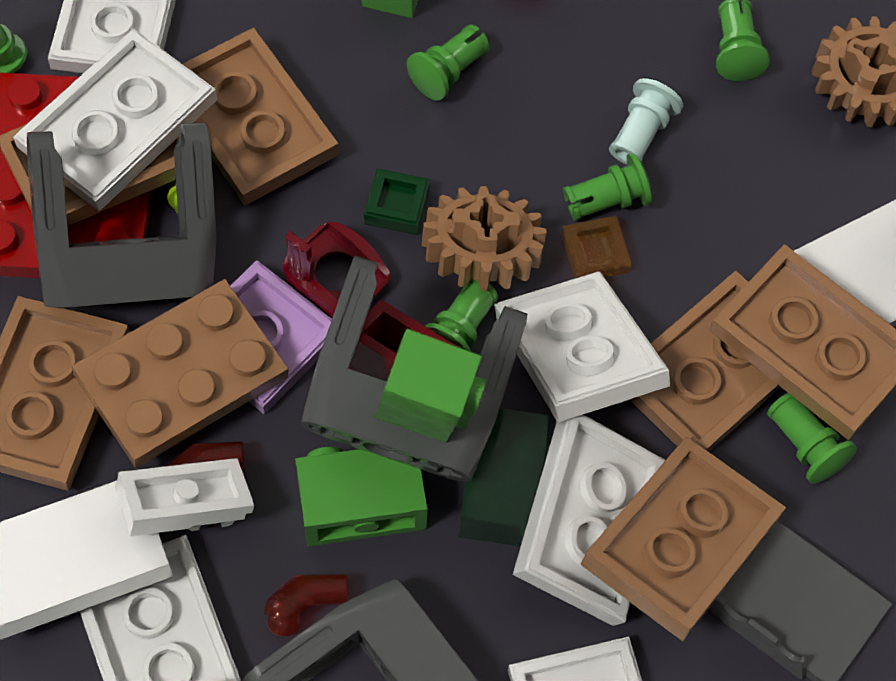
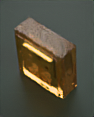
[561,216,631,279]

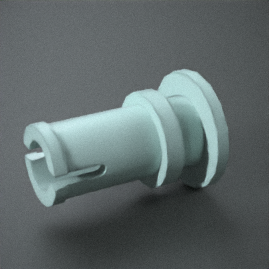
[609,78,683,165]

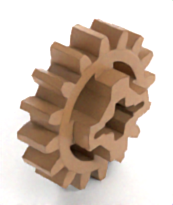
[812,16,896,127]
[422,186,547,291]

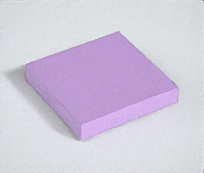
[230,260,332,415]

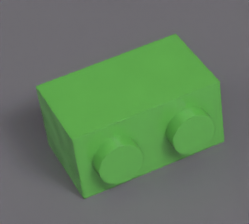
[374,329,486,443]
[295,447,427,547]

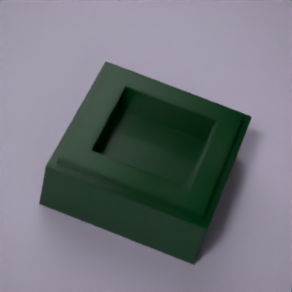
[364,168,430,236]

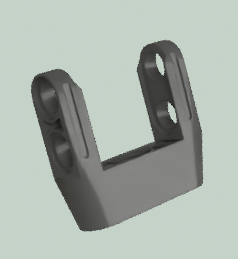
[26,123,217,307]
[300,256,528,481]
[242,578,478,681]

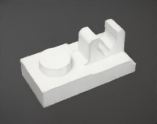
[115,458,254,536]

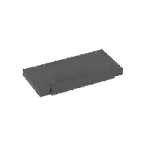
[708,521,893,681]

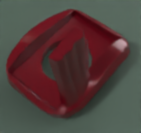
[283,221,391,317]

